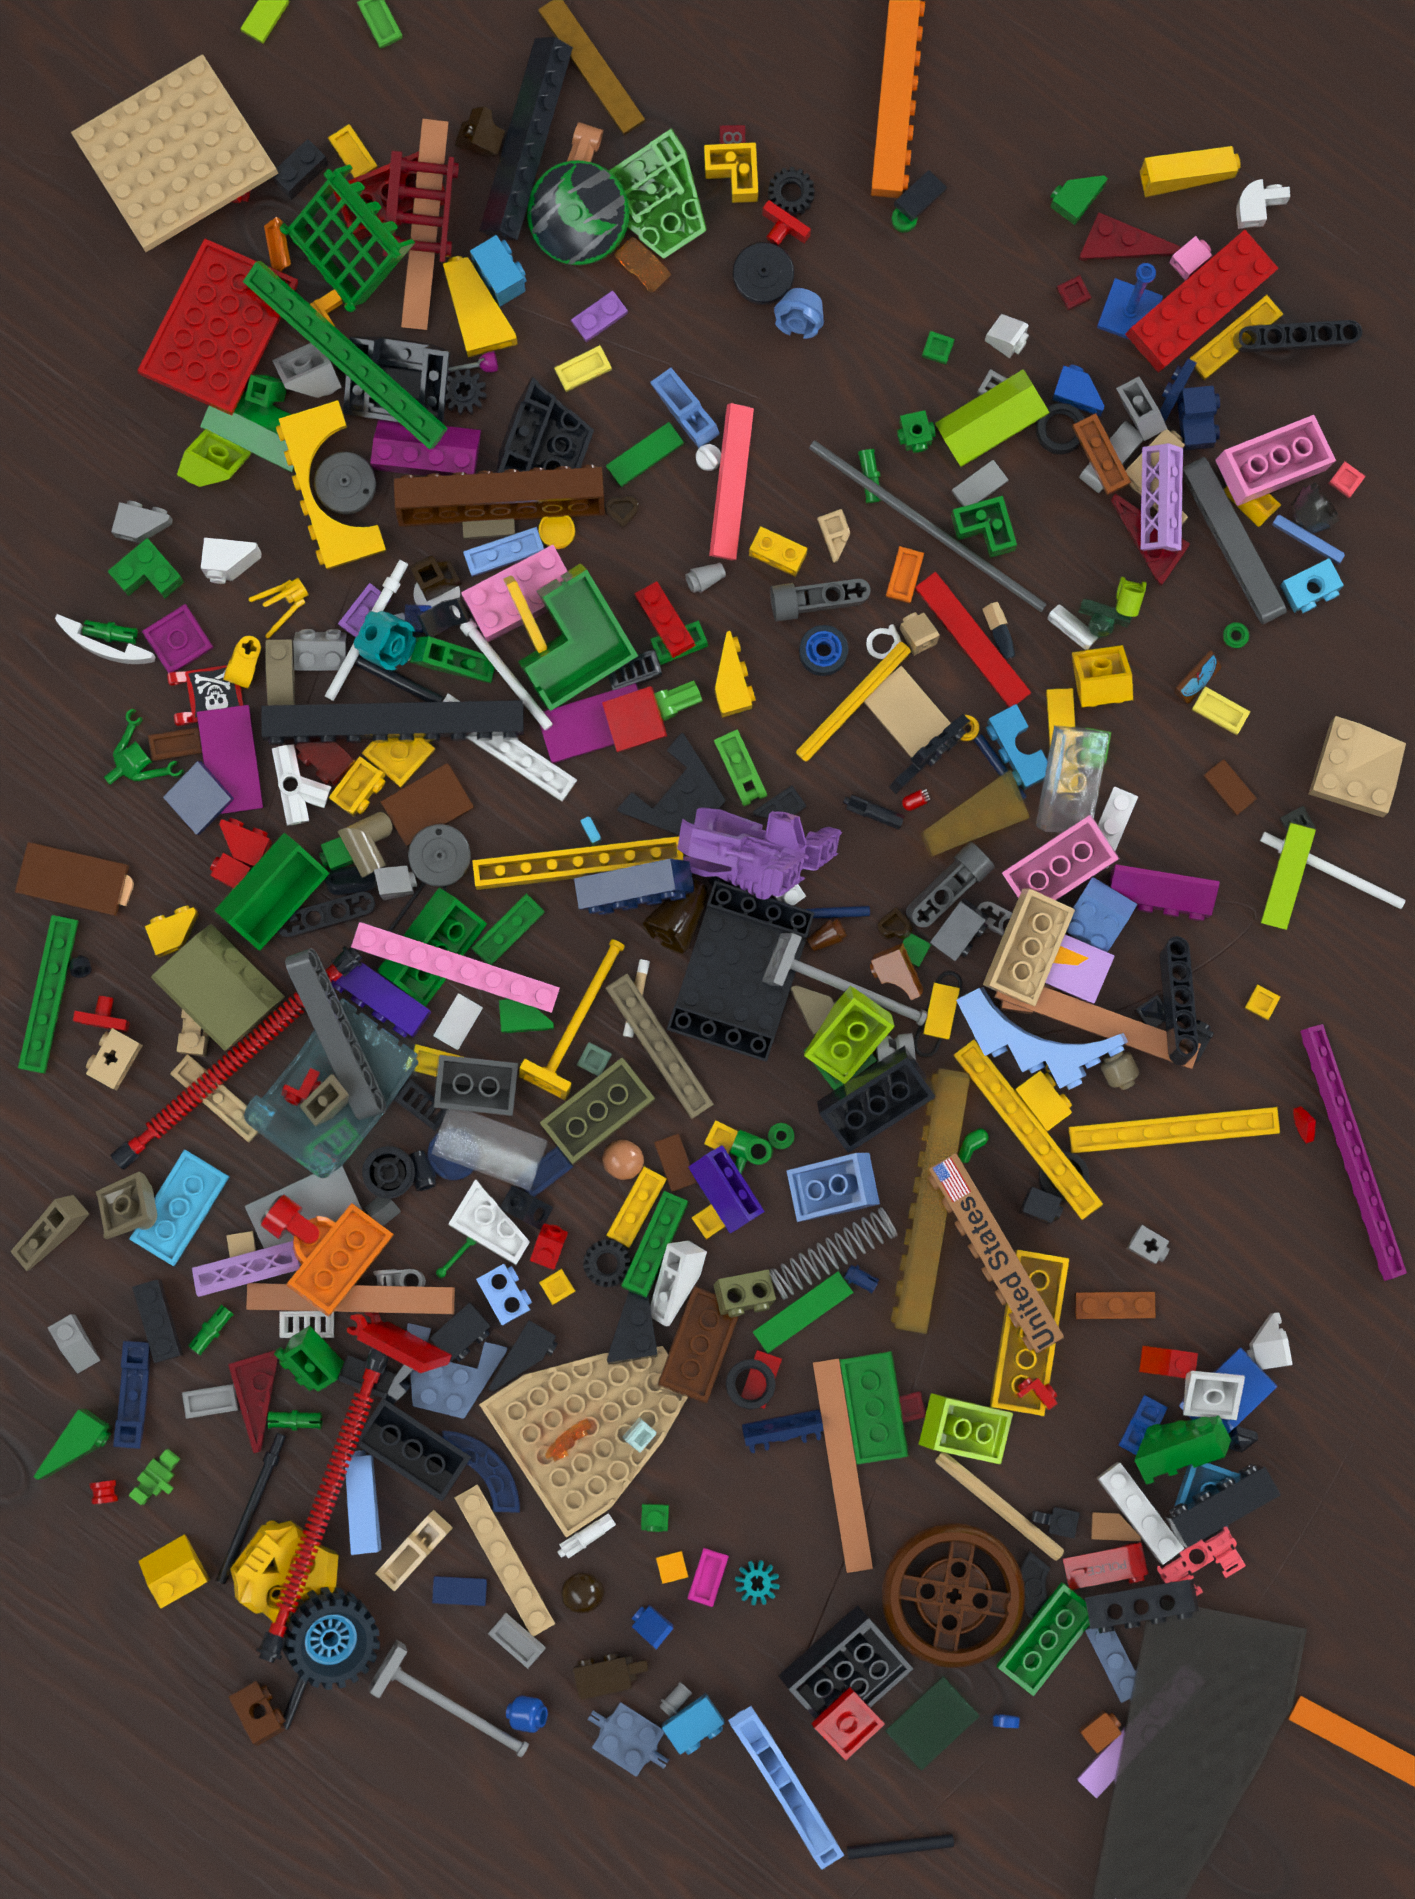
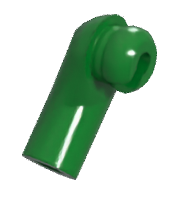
[958,1128,989,1163]

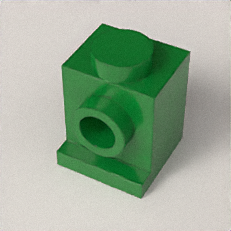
[245,375,287,407]
[641,1503,669,1532]

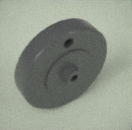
[314,452,377,515]
[408,824,471,887]

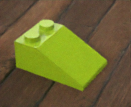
[804,985,894,1084]
[919,1393,1013,1464]

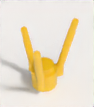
[249,578,308,638]

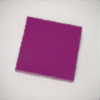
[142,604,214,673]

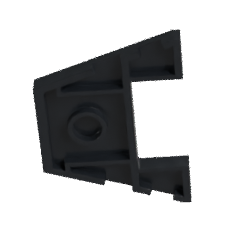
[889,714,970,794]
[617,733,726,836]

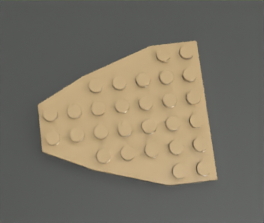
[479,1346,688,1538]

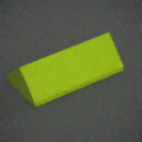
[935,369,1049,467]

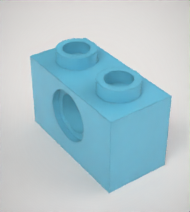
[1280,558,1344,613]

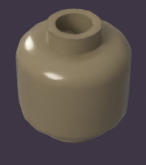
[1101,1051,1139,1090]

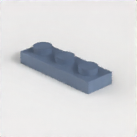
[1085,1627,1145,1703]

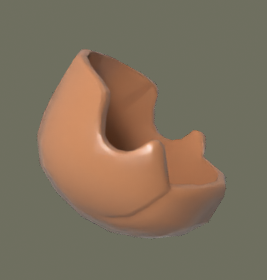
[602,1139,644,1180]

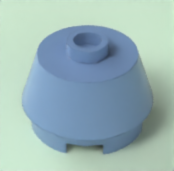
[774,288,824,339]

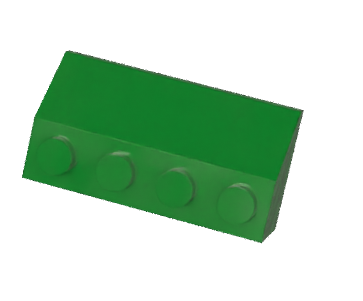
[377,888,487,1007]

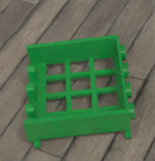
[279,164,415,312]

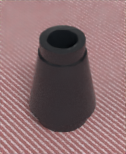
[409,1150,437,1191]

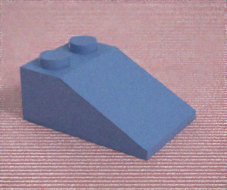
[787,1153,880,1222]

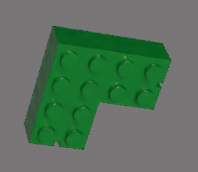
[518,563,638,711]

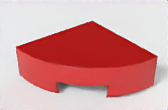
[1293,1106,1316,1144]

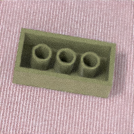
[540,1058,655,1165]

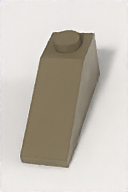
[266,639,295,705]
[11,1195,89,1271]

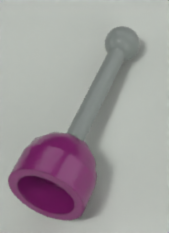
[448,351,498,373]

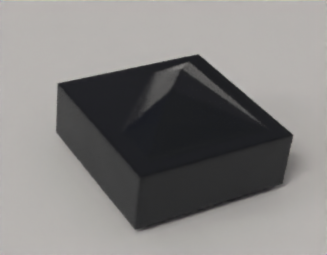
[1135,995,1165,1028]
[1228,1426,1258,1453]

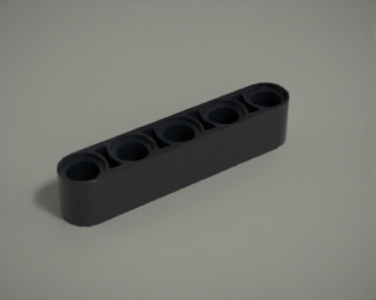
[1233,320,1362,352]
[1160,936,1199,1066]

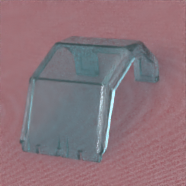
[244,998,418,1178]

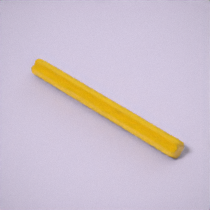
[796,642,911,762]

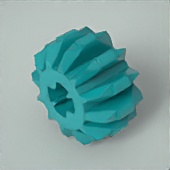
[735,1560,780,1606]

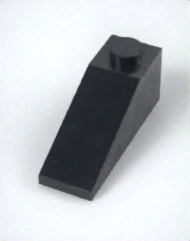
[488,1320,558,1391]

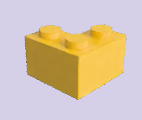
[704,143,758,203]

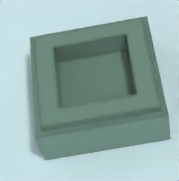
[577,1042,612,1077]

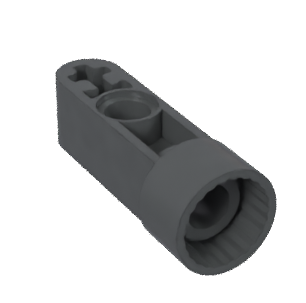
[770,579,870,622]
[906,842,995,927]

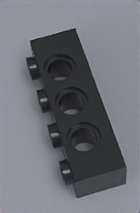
[1085,1579,1199,1634]

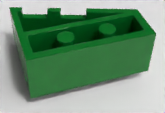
[1135,1416,1231,1485]

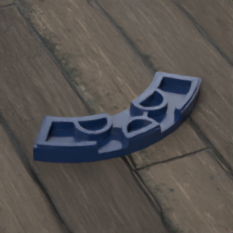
[442,1431,520,1513]

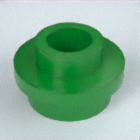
[1223,622,1249,649]
[768,1123,794,1149]

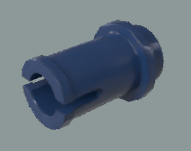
[844,1264,879,1294]

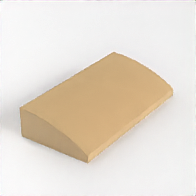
[983,888,1075,1006]

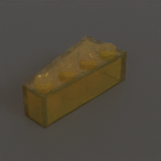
[921,769,1030,857]

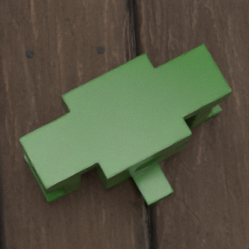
[129,1449,180,1505]

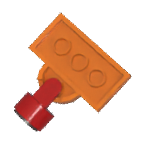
[260,1194,394,1317]

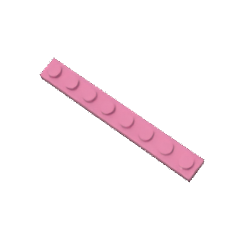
[351,922,560,1013]

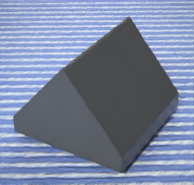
[365,1197,401,1226]

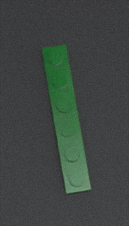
[18,915,79,1074]

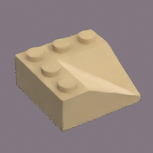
[1309,716,1406,817]

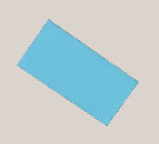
[129,1149,230,1267]

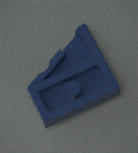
[1160,358,1197,422]

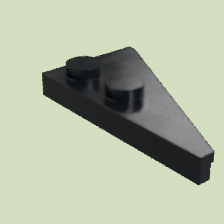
[607,1291,658,1365]

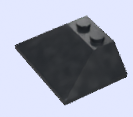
[343,336,450,423]

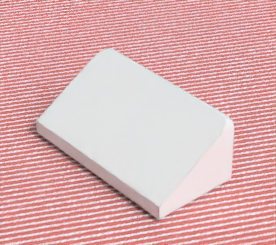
[1048,605,1098,650]

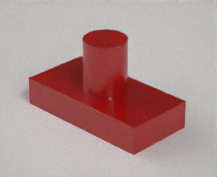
[762,200,811,246]
[73,996,130,1032]

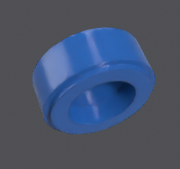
[993,1714,1020,1728]

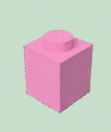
[1169,236,1212,281]

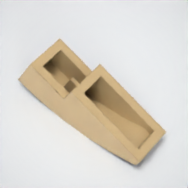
[375,1510,453,1592]

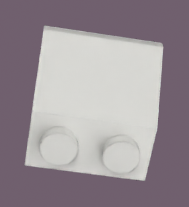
[201,538,262,584]

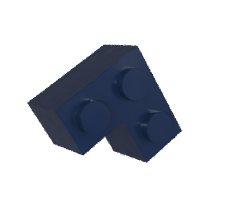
[1177,386,1220,451]

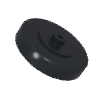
[733,242,794,305]

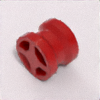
[89,1480,118,1505]

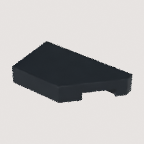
[752,785,807,819]

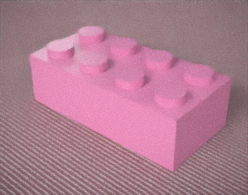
[1215,415,1336,506]
[461,545,567,642]
[1002,815,1120,901]

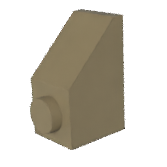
[790,985,837,1036]
[300,1074,349,1126]

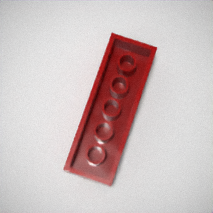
[1125,230,1279,373]

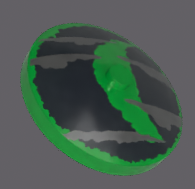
[527,160,629,265]

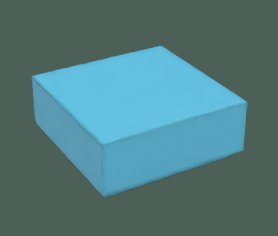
[580,816,602,846]

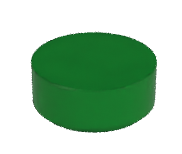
[892,208,918,232]

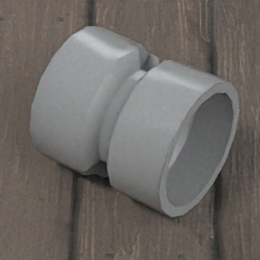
[876,1033,916,1063]

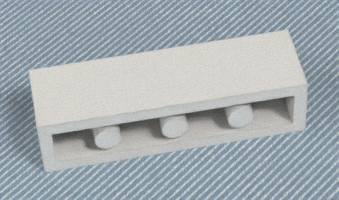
[1096,1462,1184,1564]

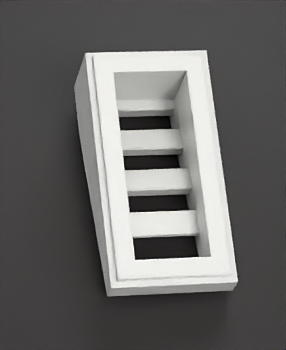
[280,1311,334,1338]

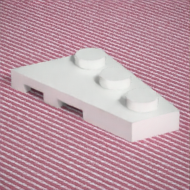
[448,1179,530,1265]

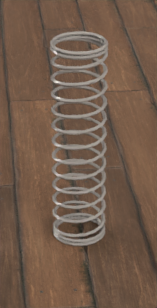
[769,1207,898,1300]

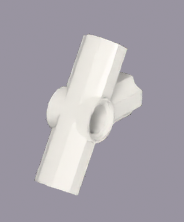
[272,744,331,826]

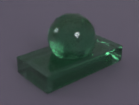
[1078,599,1132,638]

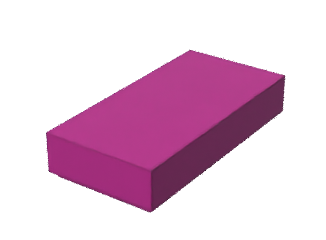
[687,1548,729,1607]

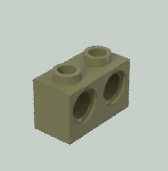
[714,1269,776,1317]

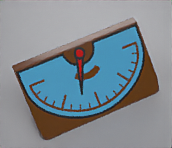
[1174,651,1221,704]

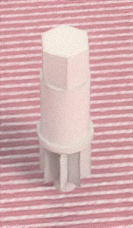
[557,1513,616,1559]

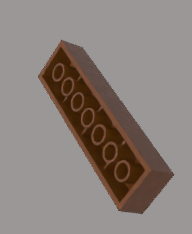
[394,465,605,527]

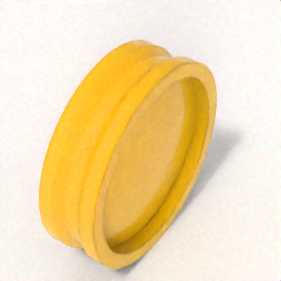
[539,516,575,549]

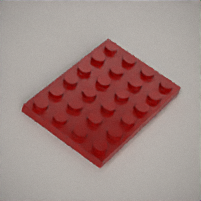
[137,239,298,416]

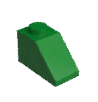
[1050,175,1108,225]
[499,998,554,1034]

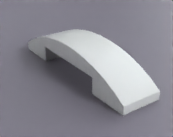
[55,614,156,664]

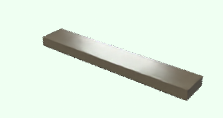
[605,974,714,1119]

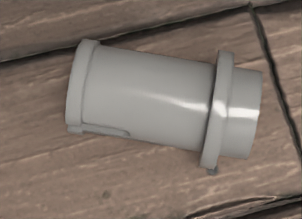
[659,1682,693,1717]

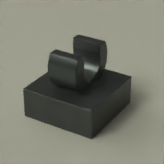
[1279,806,1316,832]

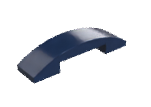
[113,1341,150,1449]

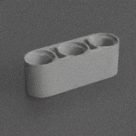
[1079,421,1144,493]

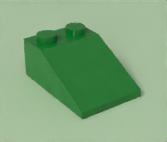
[34,1409,112,1480]

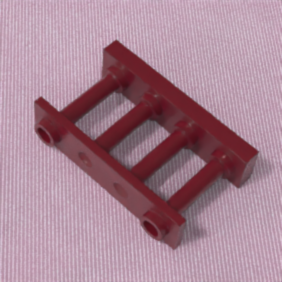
[383,151,459,262]

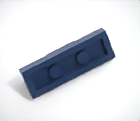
[742,1409,824,1453]

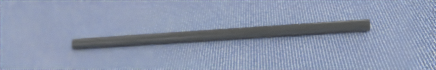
[809,440,1047,612]

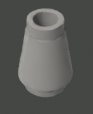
[685,563,726,593]

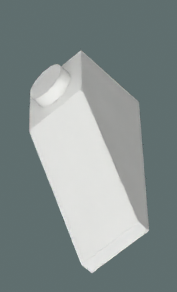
[650,1241,707,1326]

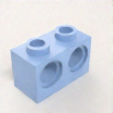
[476,1264,532,1326]

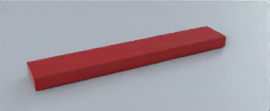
[915,571,1031,708]

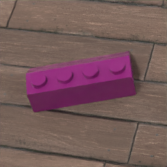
[371,419,481,476]
[1108,865,1220,921]

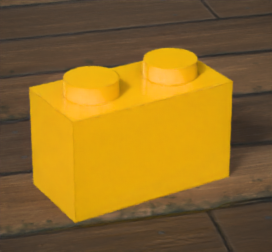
[1014,1070,1072,1132]

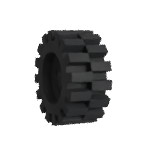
[768,167,815,217]
[583,1240,631,1287]

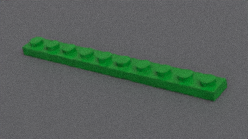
[243,261,448,449]

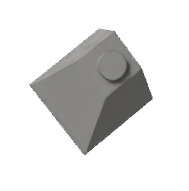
[272,343,342,398]

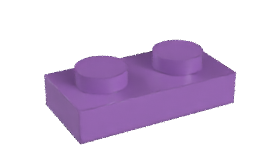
[571,291,628,343]
[338,583,391,638]

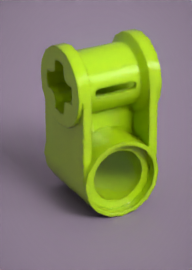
[1116,576,1147,617]

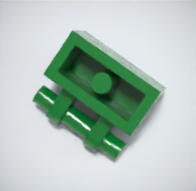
[274,1325,344,1392]

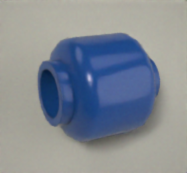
[506,1695,548,1733]

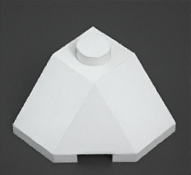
[1246,1312,1293,1370]

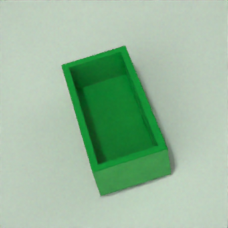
[214,833,329,951]

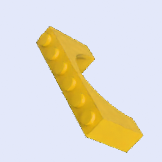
[276,400,386,570]

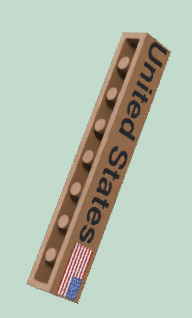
[928,1153,1065,1354]

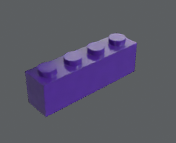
[331,961,431,1038]

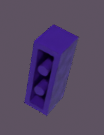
[688,1145,765,1234]

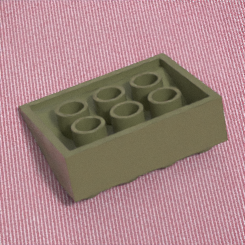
[151,924,285,1051]

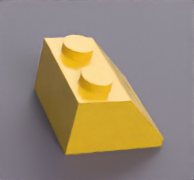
[1072,645,1133,707]
[138,1534,211,1609]

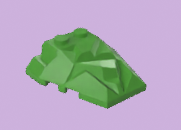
[609,128,707,259]

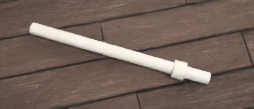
[325,560,408,701]
[452,606,553,731]
[1260,832,1406,909]

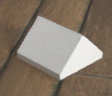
[1183,1371,1245,1420]

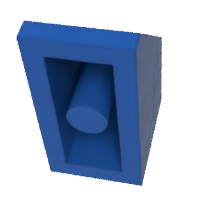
[1052,365,1104,416]
[631,1605,674,1649]

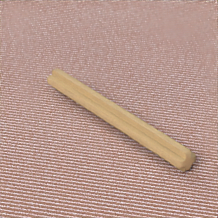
[935,1452,1064,1561]

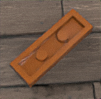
[1072,414,1131,495]
[1075,1292,1155,1319]

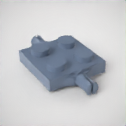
[587,1702,669,1777]

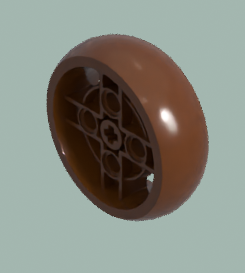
[882,1523,1025,1668]

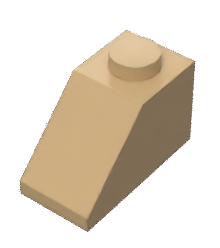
[900,612,940,656]

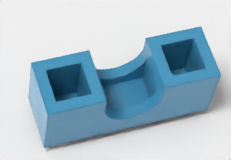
[986,704,1053,790]

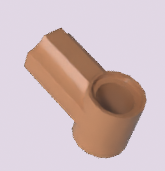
[567,122,603,162]

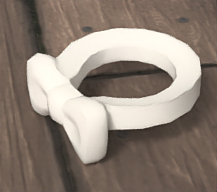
[866,624,902,659]

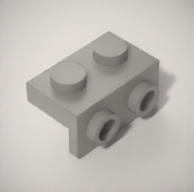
[293,629,347,671]

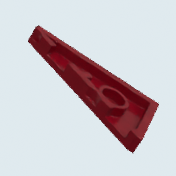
[1079,212,1181,261]
[1111,494,1190,586]
[228,1350,278,1453]

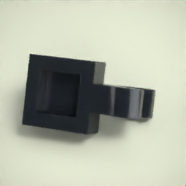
[1031,1507,1080,1539]

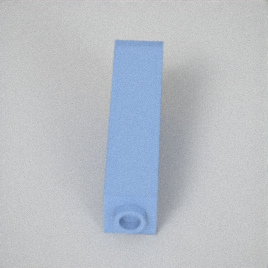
[345,1450,382,1555]

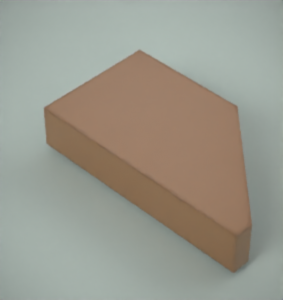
[1091,1512,1141,1541]

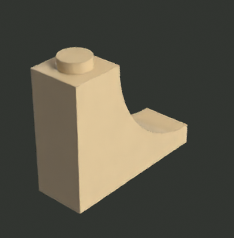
[1126,429,1188,525]

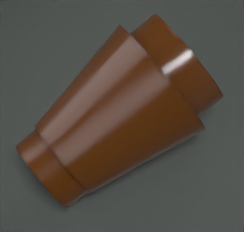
[807,918,847,952]

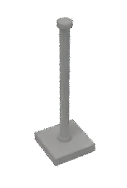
[762,933,927,1026]
[369,1640,529,1757]

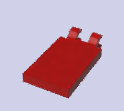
[346,1312,451,1373]

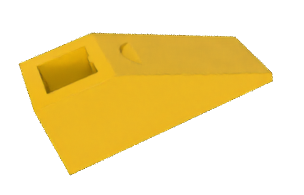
[715,631,756,717]

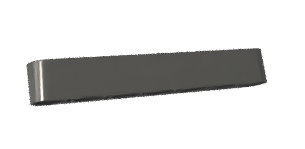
[1182,457,1287,625]
[285,948,386,1120]

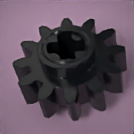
[445,369,487,416]

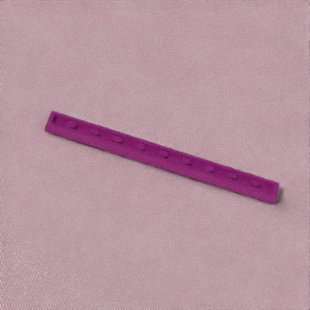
[1300,1024,1407,1281]

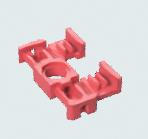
[1157,1527,1246,1597]

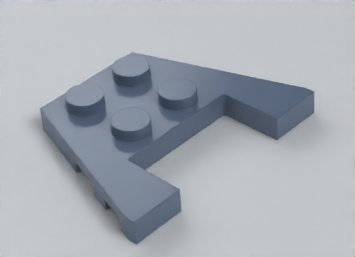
[407,1323,508,1419]

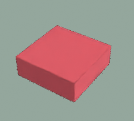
[1328,461,1365,498]

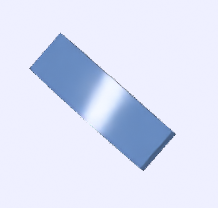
[650,368,720,448]

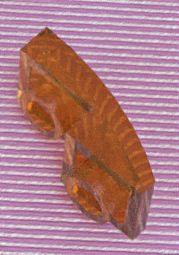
[614,237,672,292]
[545,1418,592,1462]

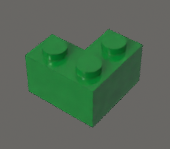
[951,496,1017,558]
[108,538,184,599]

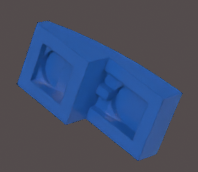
[1118,1395,1168,1455]

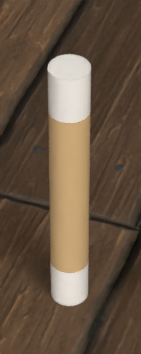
[623,959,650,1038]

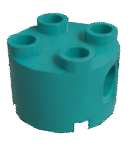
[354,611,416,671]

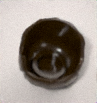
[561,1573,604,1613]

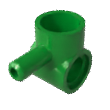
[730,1129,773,1174]

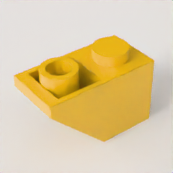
[145,906,199,958]

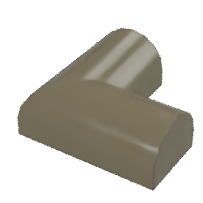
[338,812,392,878]

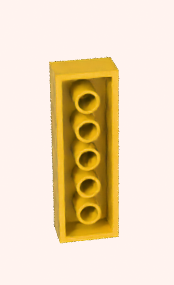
[990,1250,1069,1416]

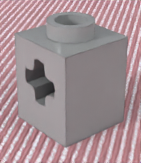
[1126,1225,1170,1264]

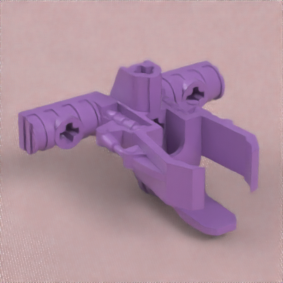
[677,808,842,899]

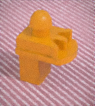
[310,289,343,327]

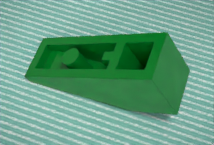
[410,636,495,683]

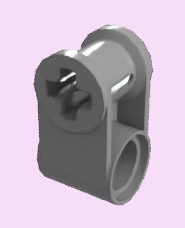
[373,1269,426,1287]

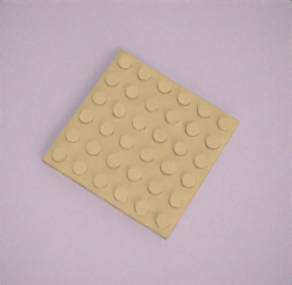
[71,54,278,252]

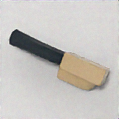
[983,602,1015,660]

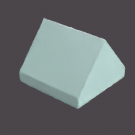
[622,1417,657,1453]

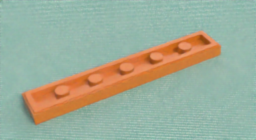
[1287,1695,1415,1787]

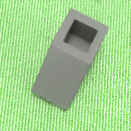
[111,501,173,543]

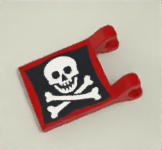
[167,665,243,726]

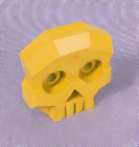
[230,1520,338,1623]

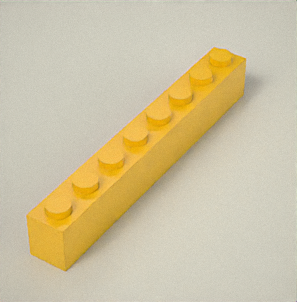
[472,837,683,890]

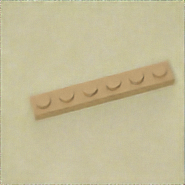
[455,1484,556,1636]

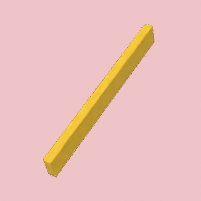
[954,1040,1103,1220]
[1068,1107,1280,1153]

